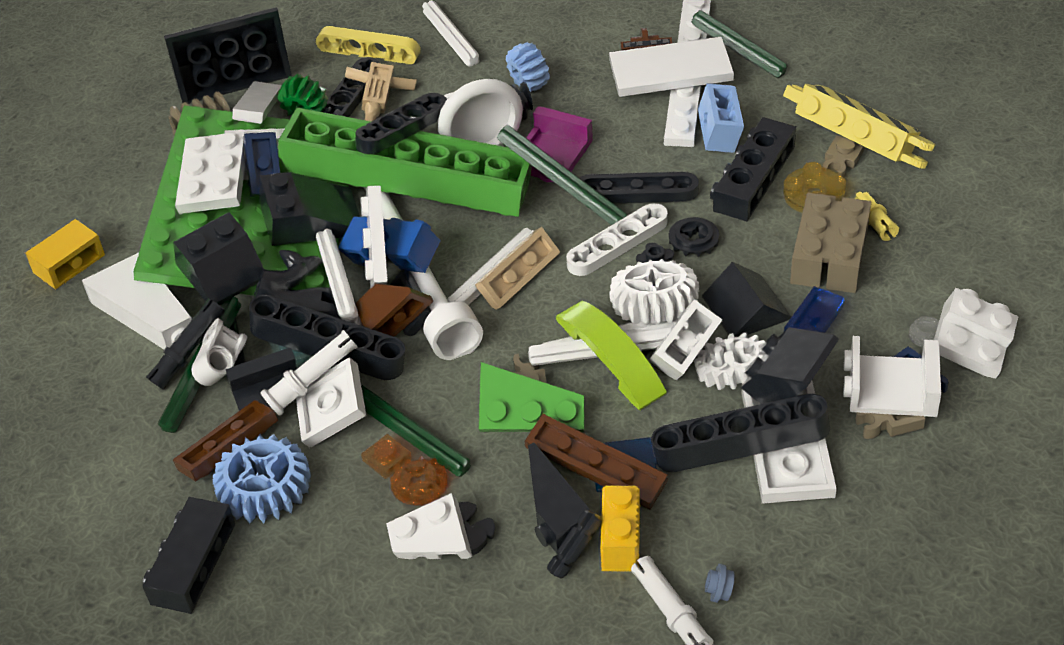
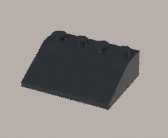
[164,7,292,104]

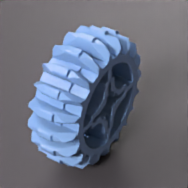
[213,434,311,524]

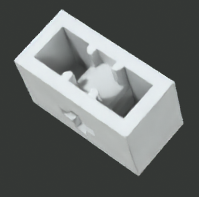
[648,299,722,380]

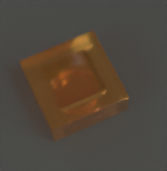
[361,434,412,479]

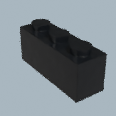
[143,497,236,614]

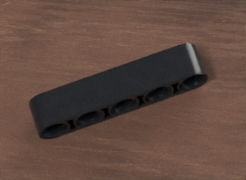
[249,295,406,380]
[651,394,830,472]

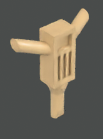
[345,62,417,122]

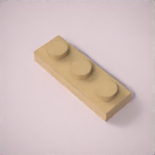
[475,227,560,309]

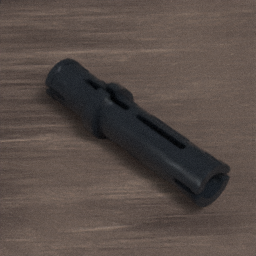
[146,298,225,390]

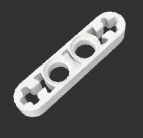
[566,203,668,276]

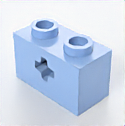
[698,83,744,153]

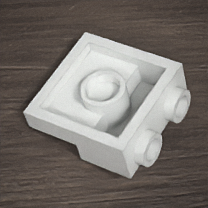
[934,288,1018,379]

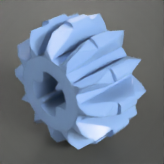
[506,42,550,92]

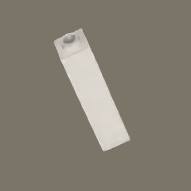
[82,253,192,349]

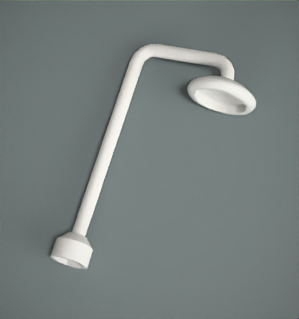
[364,79,523,360]

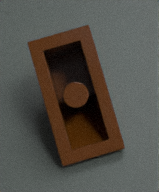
[355,284,433,337]

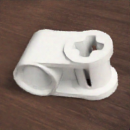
[191,318,247,386]

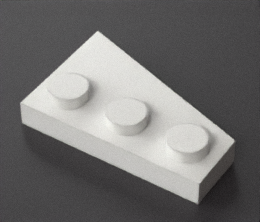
[361,186,387,289]

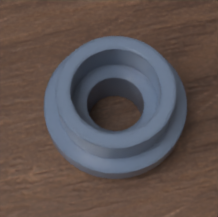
[705,564,735,603]

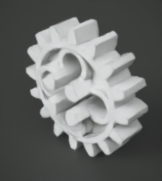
[694,333,765,390]

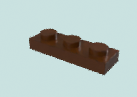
[173,400,278,482]

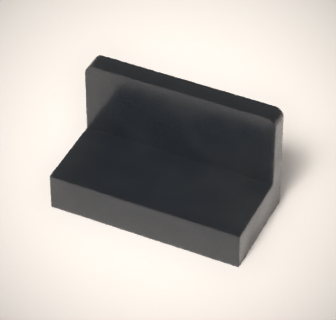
[225,347,297,411]

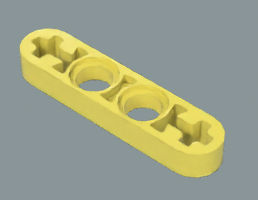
[316,26,421,64]

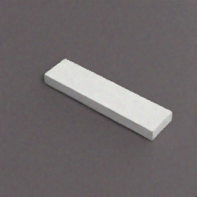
[232,81,282,124]

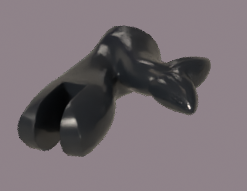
[253,250,341,319]

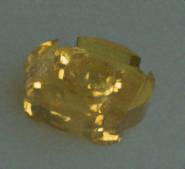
[783,162,846,213]

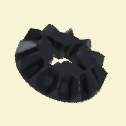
[669,217,719,258]

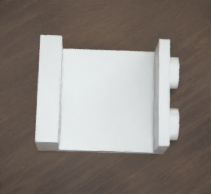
[843,336,941,417]

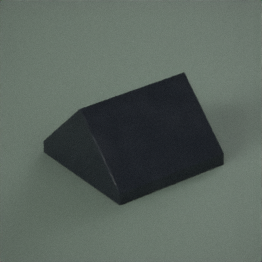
[702,262,792,337]

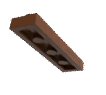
[525,414,668,510]

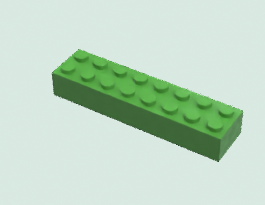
[278,108,532,217]

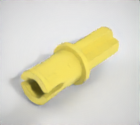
[855,192,899,241]

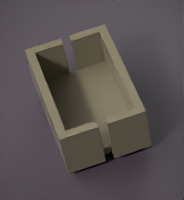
[790,193,871,293]

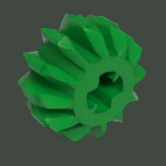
[277,73,329,116]

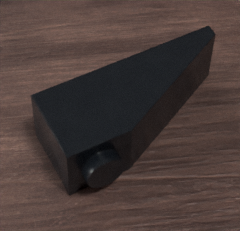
[528,442,595,555]

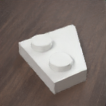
[386,493,472,559]

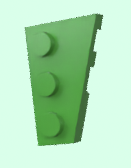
[479,362,585,432]

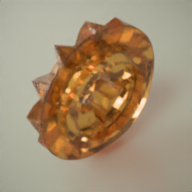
[390,455,448,506]

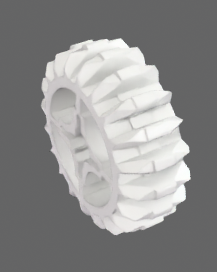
[609,259,699,325]

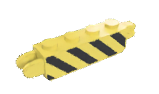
[783,84,936,169]

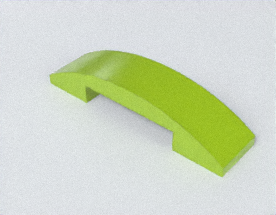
[556,300,667,410]

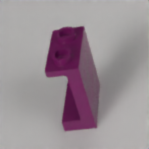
[526,106,593,182]

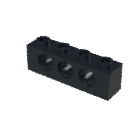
[710,117,797,222]

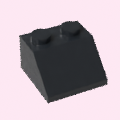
[173,212,264,305]
[741,327,839,404]

